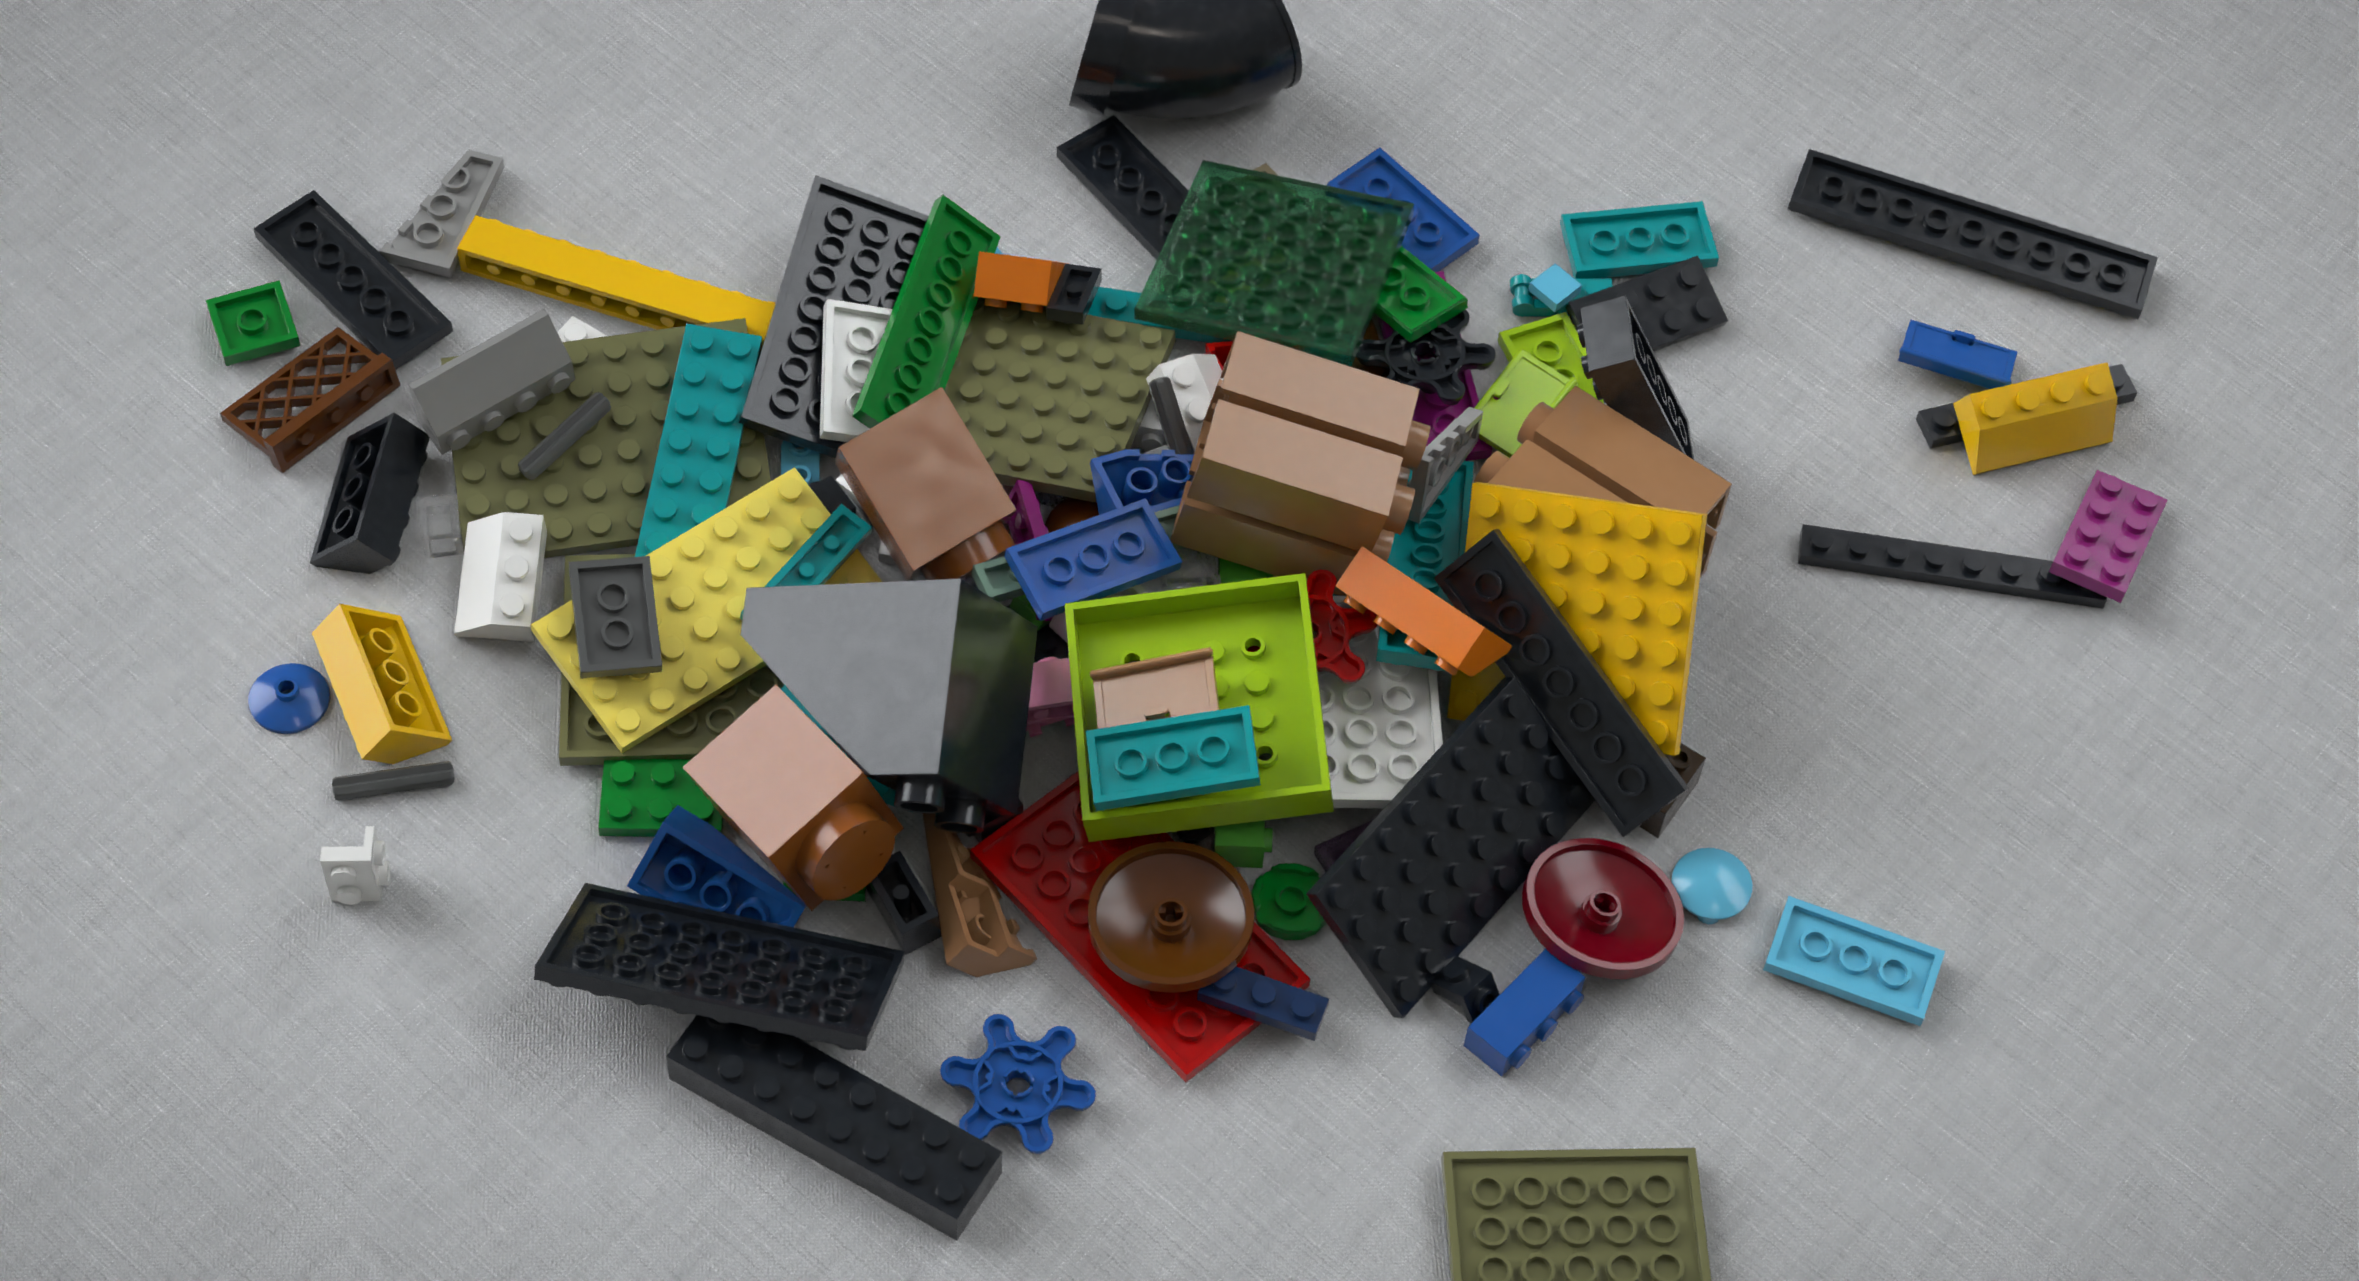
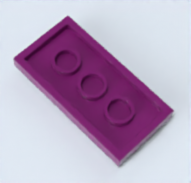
[2049,470,2168,603]

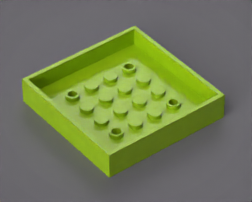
[1065,573,1334,842]

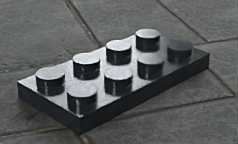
[1565,255,1728,351]

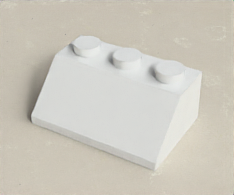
[1146,353,1223,452]
[454,512,547,642]

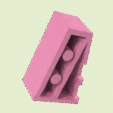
[1026,657,1075,737]

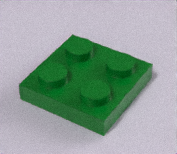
[205,280,301,366]

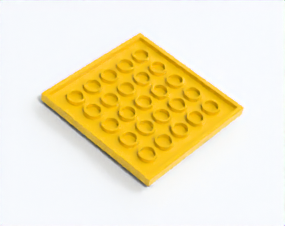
[1447,482,1707,756]

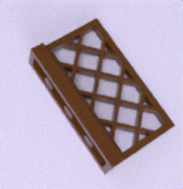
[220,327,401,473]

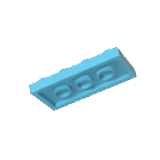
[1763,896,1945,1027]

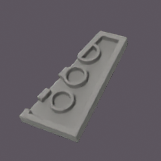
[379,149,504,278]
[1407,407,1483,523]

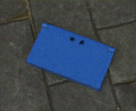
[1898,319,2018,389]

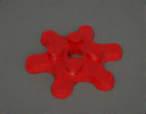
[1247,569,1378,684]

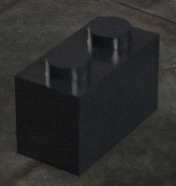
[866,851,942,955]

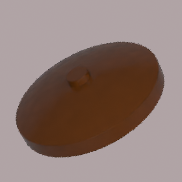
[1088,841,1254,993]

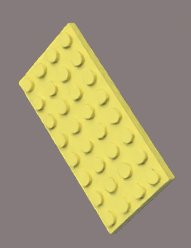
[531,467,882,754]

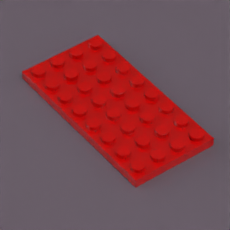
[970,771,1311,1082]

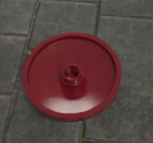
[1522,838,1684,979]

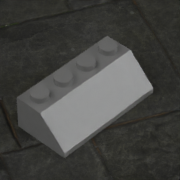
[408,309,575,455]

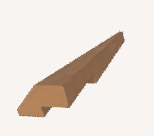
[922,813,1037,977]

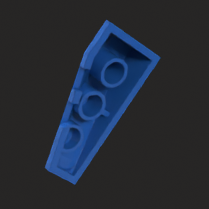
[627,805,806,927]

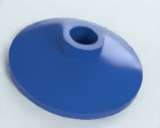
[248,663,330,734]

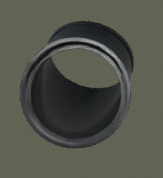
[1069,0,1302,119]

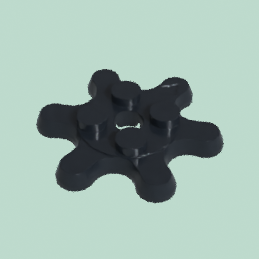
[1355,310,1496,406]

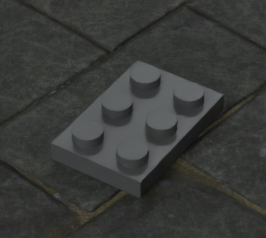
[569,556,662,679]

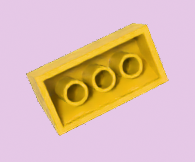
[1953,362,2117,475]
[312,604,452,764]

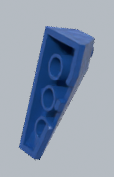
[1090,449,1194,515]

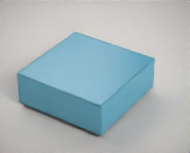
[1528,263,1582,312]

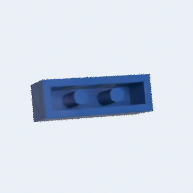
[1463,948,1586,1077]

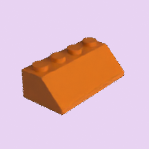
[1335,546,1512,678]

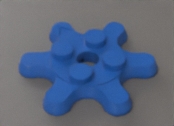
[940,1014,1096,1155]

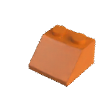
[974,251,1069,313]

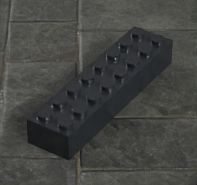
[666,1015,1002,1241]

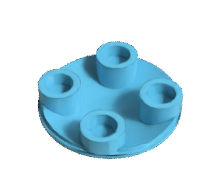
[1671,848,1753,924]

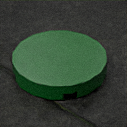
[1251,863,1326,941]

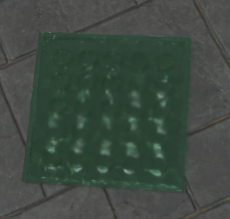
[1134,160,1414,367]

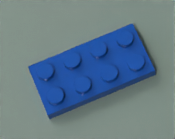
[1326,147,1480,272]
[1004,498,1183,621]

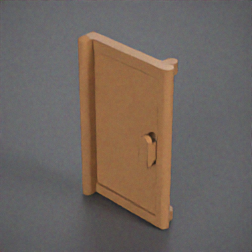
[1090,647,1221,729]

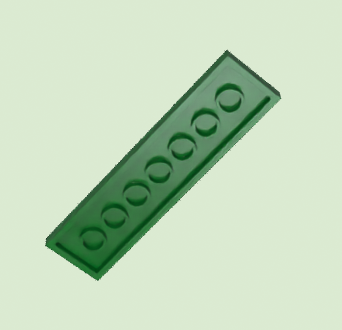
[852,195,1001,429]

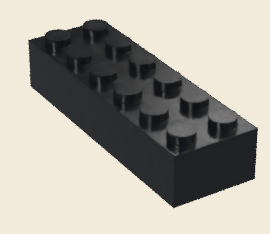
[1577,295,1694,460]

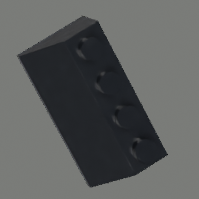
[310,412,430,574]

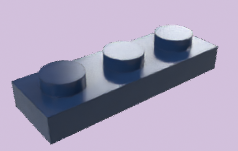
[1197,966,1329,1041]

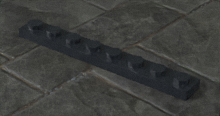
[1798,524,2107,609]

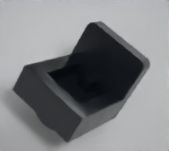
[1431,956,1500,1023]

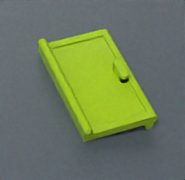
[1475,349,1578,458]

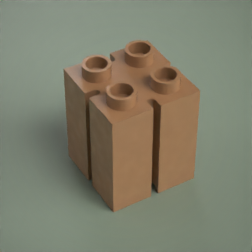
[1170,331,1430,596]
[1474,386,1732,578]

